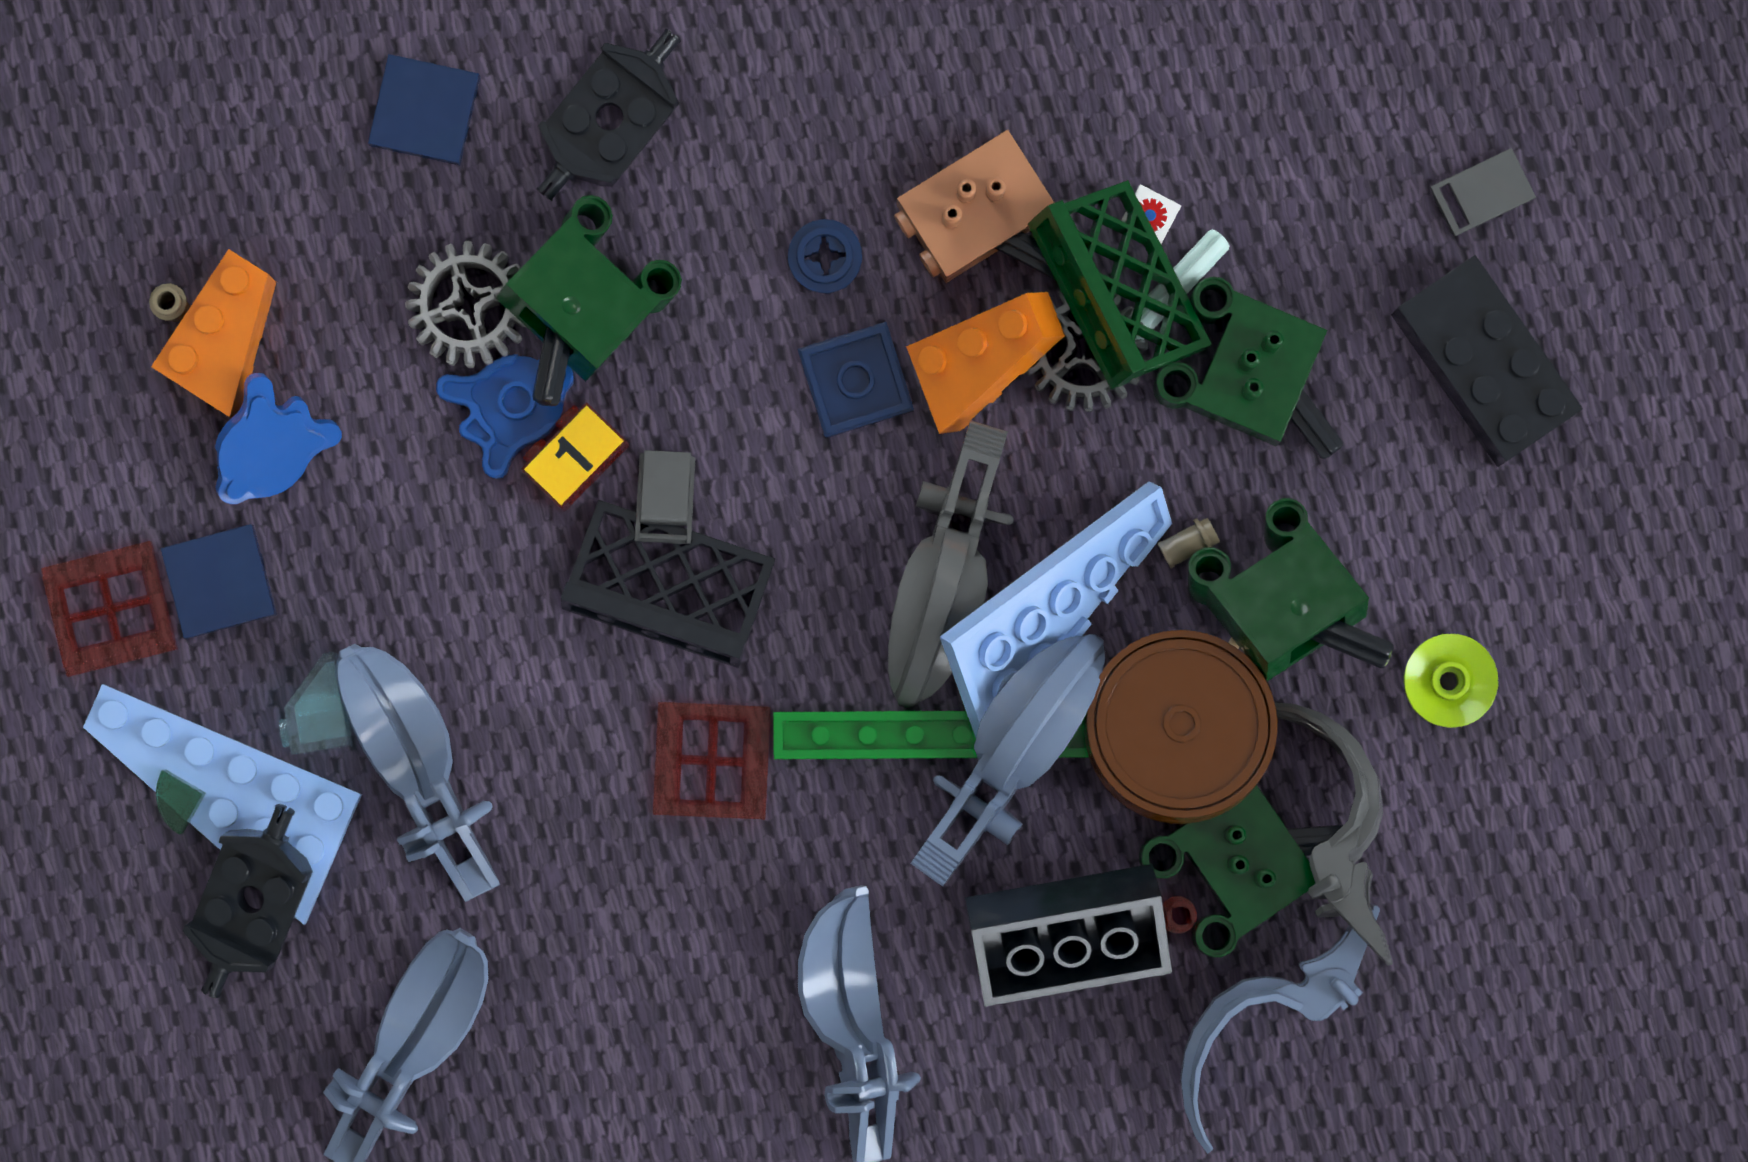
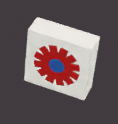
[1121,184,1181,244]

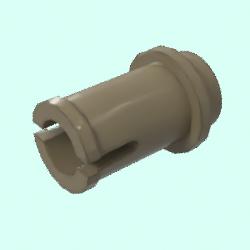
[149,283,190,322]
[1157,518,1220,569]

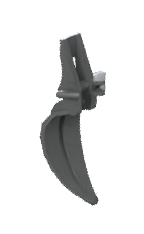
[888,420,1014,708]
[1275,703,1393,966]

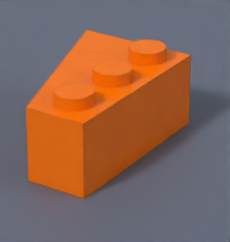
[151,249,276,418]
[906,292,1065,434]

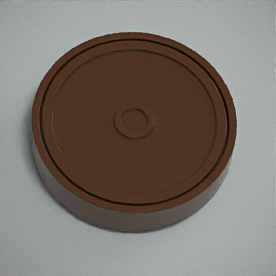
[1084,630,1278,824]

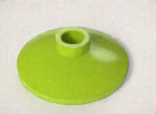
[1404,634,1498,728]

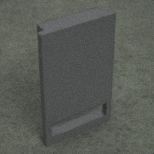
[1430,148,1536,237]
[635,450,695,544]

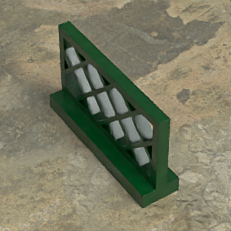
[1027,180,1212,390]

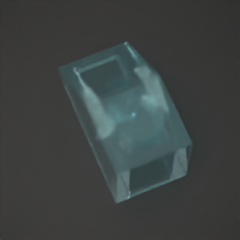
[279,652,353,756]

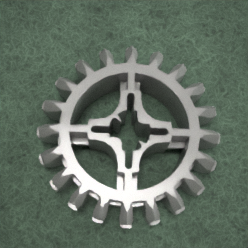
[405,241,526,368]

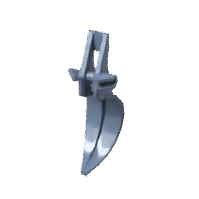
[911,634,1105,887]
[335,644,500,902]
[798,885,921,1162]
[1180,904,1380,1154]
[323,928,488,1162]

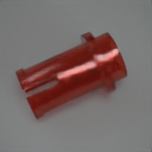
[1162,896,1197,933]

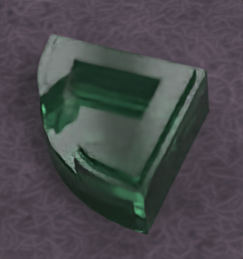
[156,769,206,835]

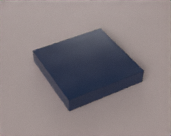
[368,54,480,165]
[797,322,914,439]
[161,524,277,639]

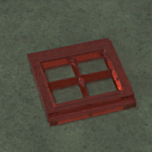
[41,541,178,677]
[653,702,771,820]

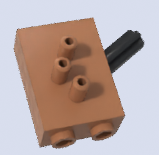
[894,130,1055,283]

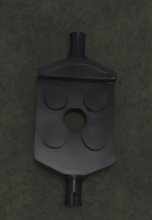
[536,29,681,202]
[183,804,313,998]

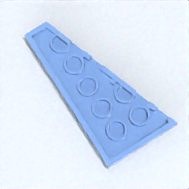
[940,481,1172,737]
[83,684,362,925]

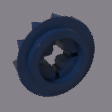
[788,219,862,294]

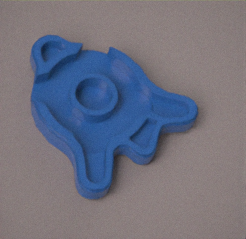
[436,354,574,479]
[215,373,342,504]

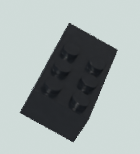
[1391,255,1583,467]
[965,864,1172,1007]

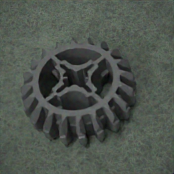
[1026,290,1148,413]

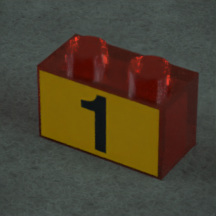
[521,402,630,512]

